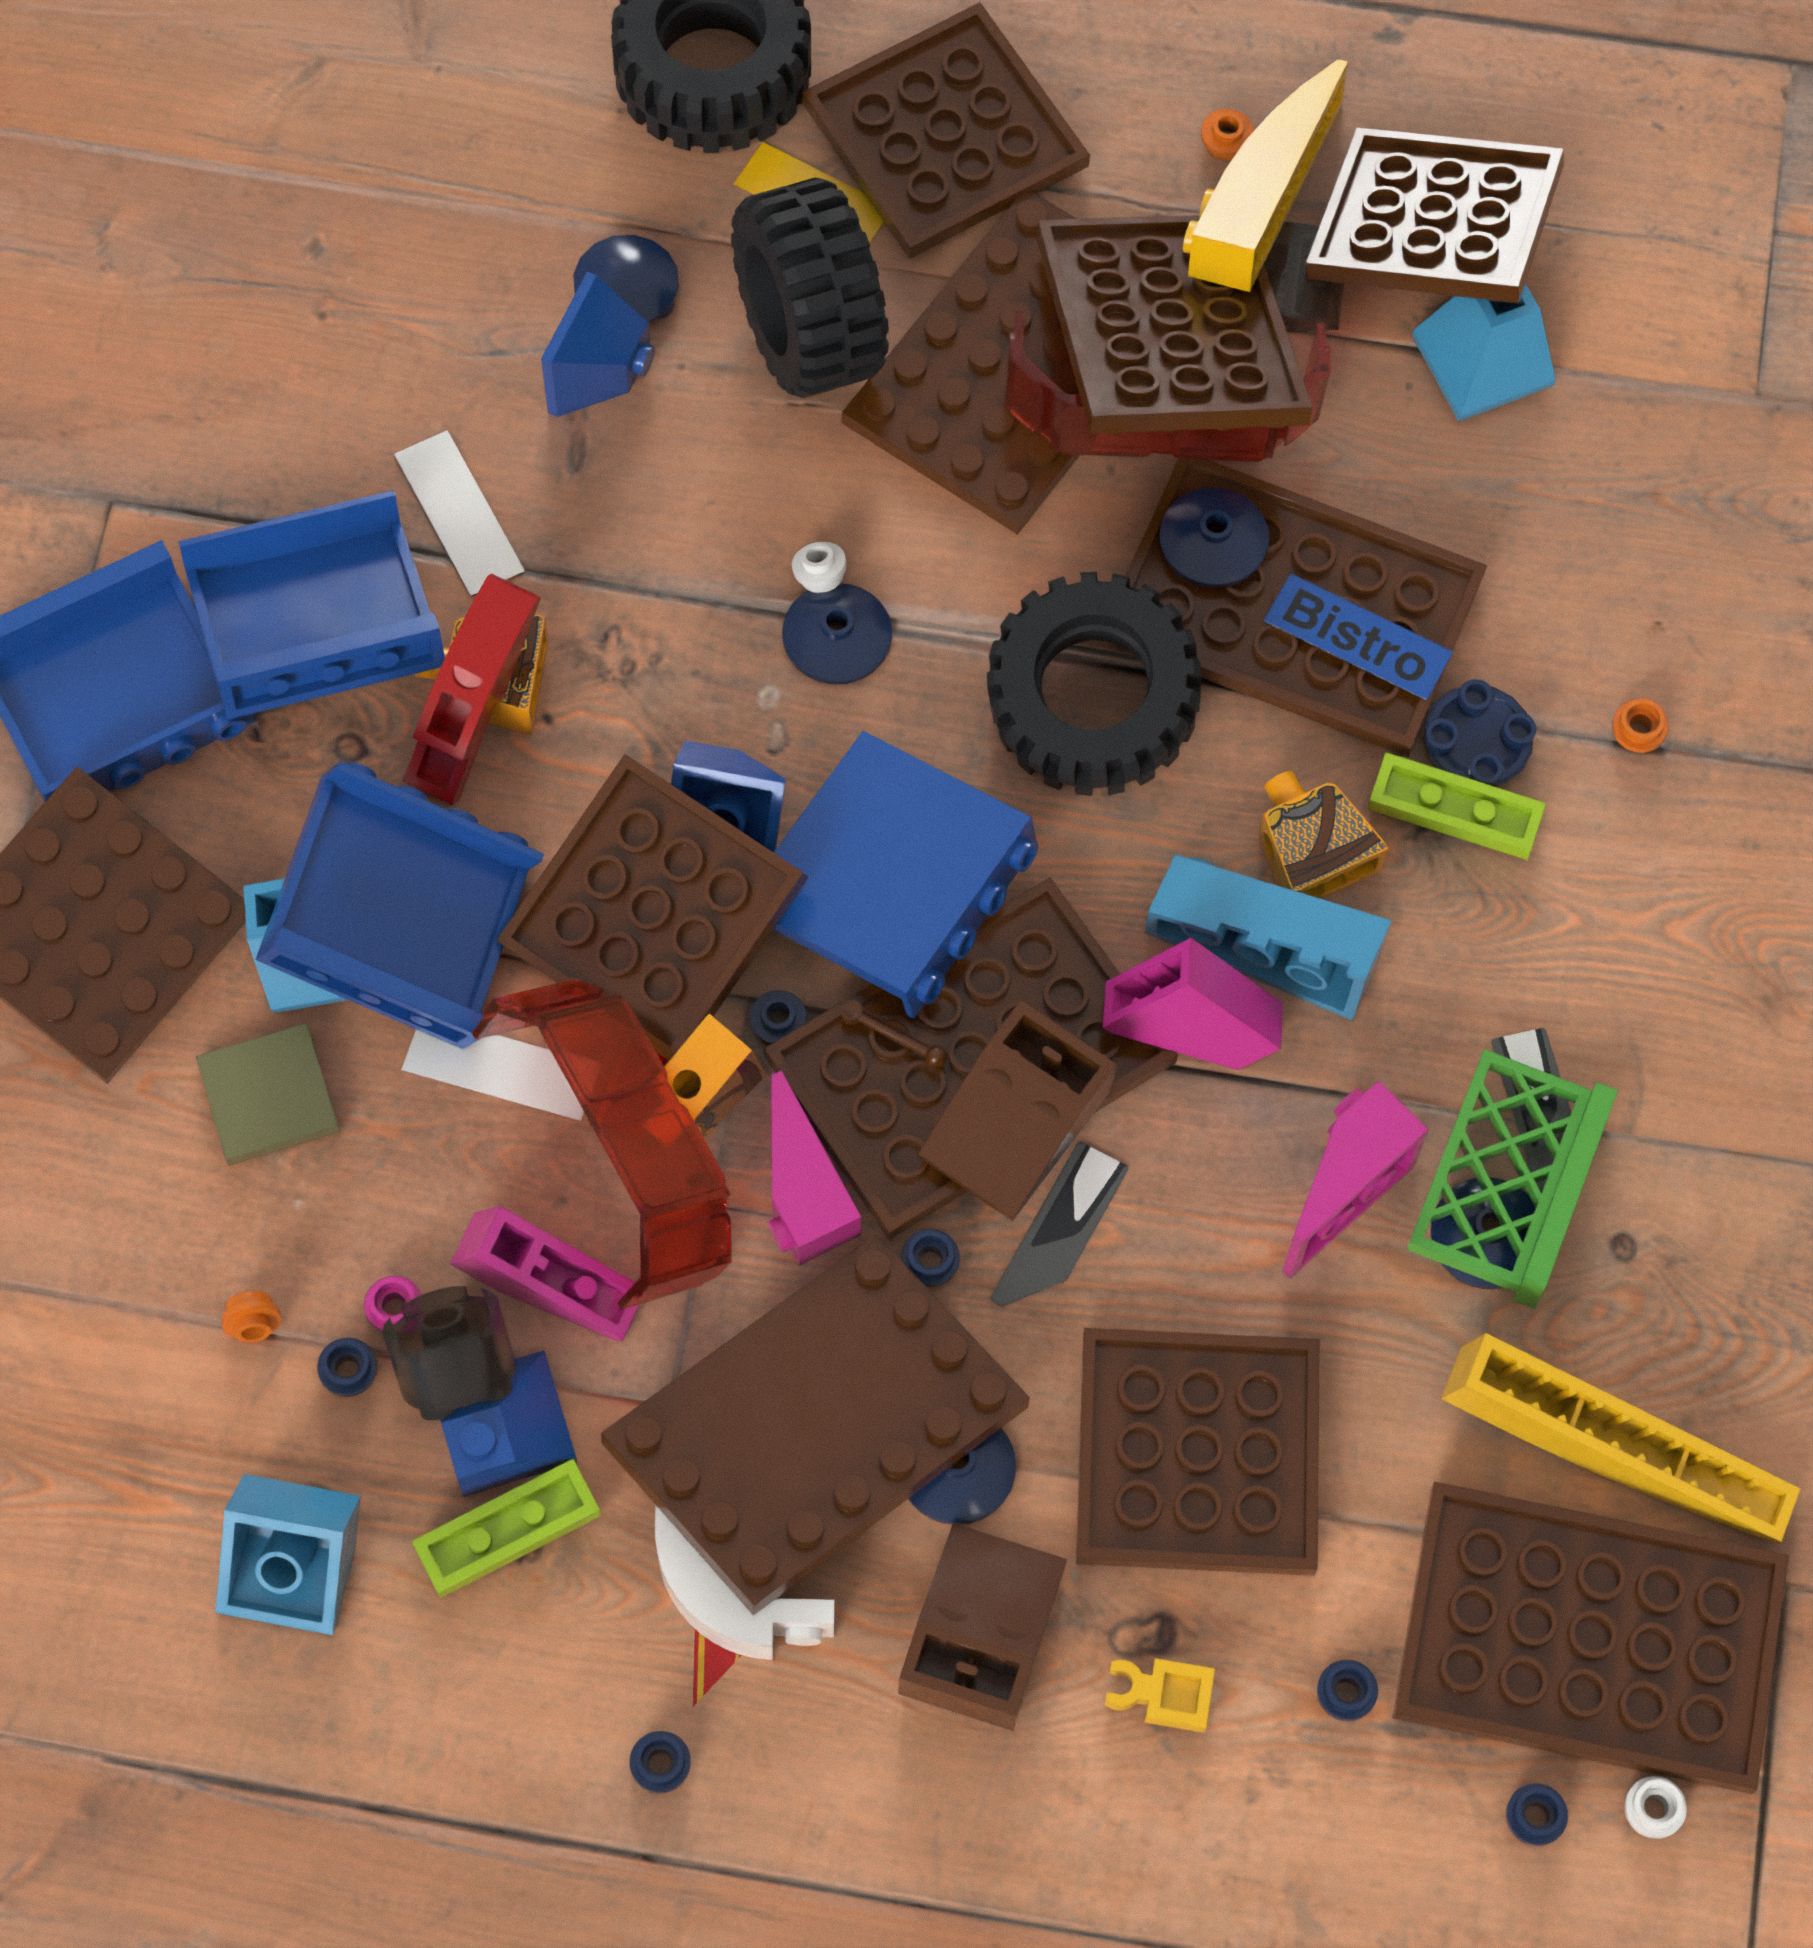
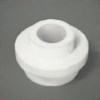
[792,542,847,593]
[1624,1776,1687,1839]

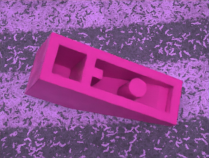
[767,1070,861,1265]
[450,1206,646,1342]

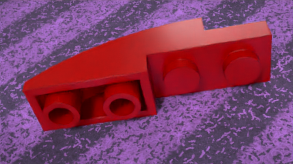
[403,573,541,805]

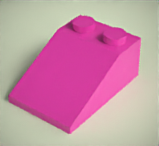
[1282,1081,1428,1279]

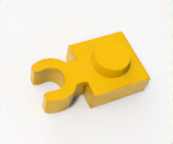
[1104,1658,1215,1733]

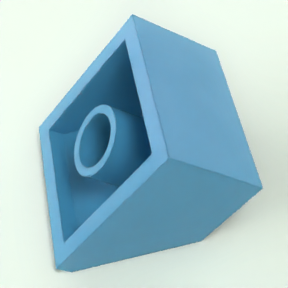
[215,1474,361,1635]

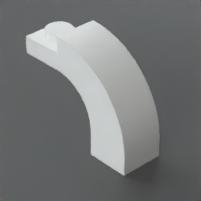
[655,1506,834,1660]

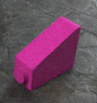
[1103,938,1283,1070]

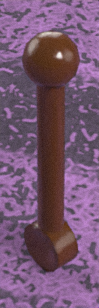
[840,999,948,1068]

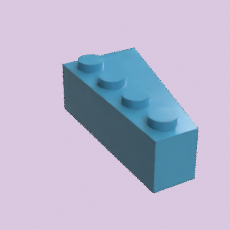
[1144,854,1392,1021]

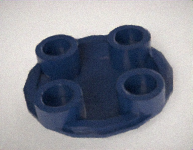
[573,235,679,322]
[1424,679,1536,787]

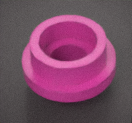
[364,1276,424,1334]

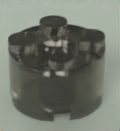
[383,1286,517,1420]

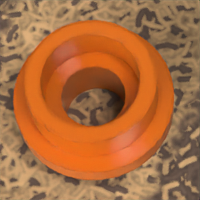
[1201,109,1254,160]
[1612,698,1669,753]
[221,1291,281,1343]

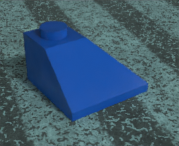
[541,272,655,417]
[671,740,786,853]
[431,1351,577,1497]

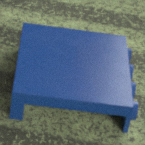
[178,490,445,720]
[0,540,255,802]
[773,731,1038,1019]
[255,762,544,1049]

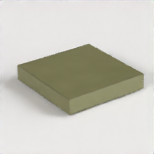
[196,1023,340,1166]

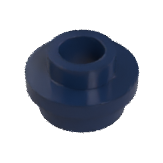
[750,990,807,1045]
[901,1229,960,1287]
[317,1338,377,1397]
[1317,1660,1378,1722]
[630,1731,691,1794]
[1506,1783,1568,1846]

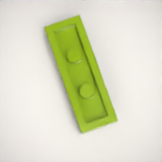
[1367,752,1546,860]
[412,1459,601,1599]

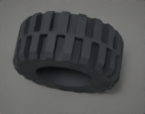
[611,0,811,153]
[731,177,889,398]
[987,572,1201,796]

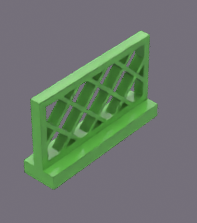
[1406,1049,1618,1309]

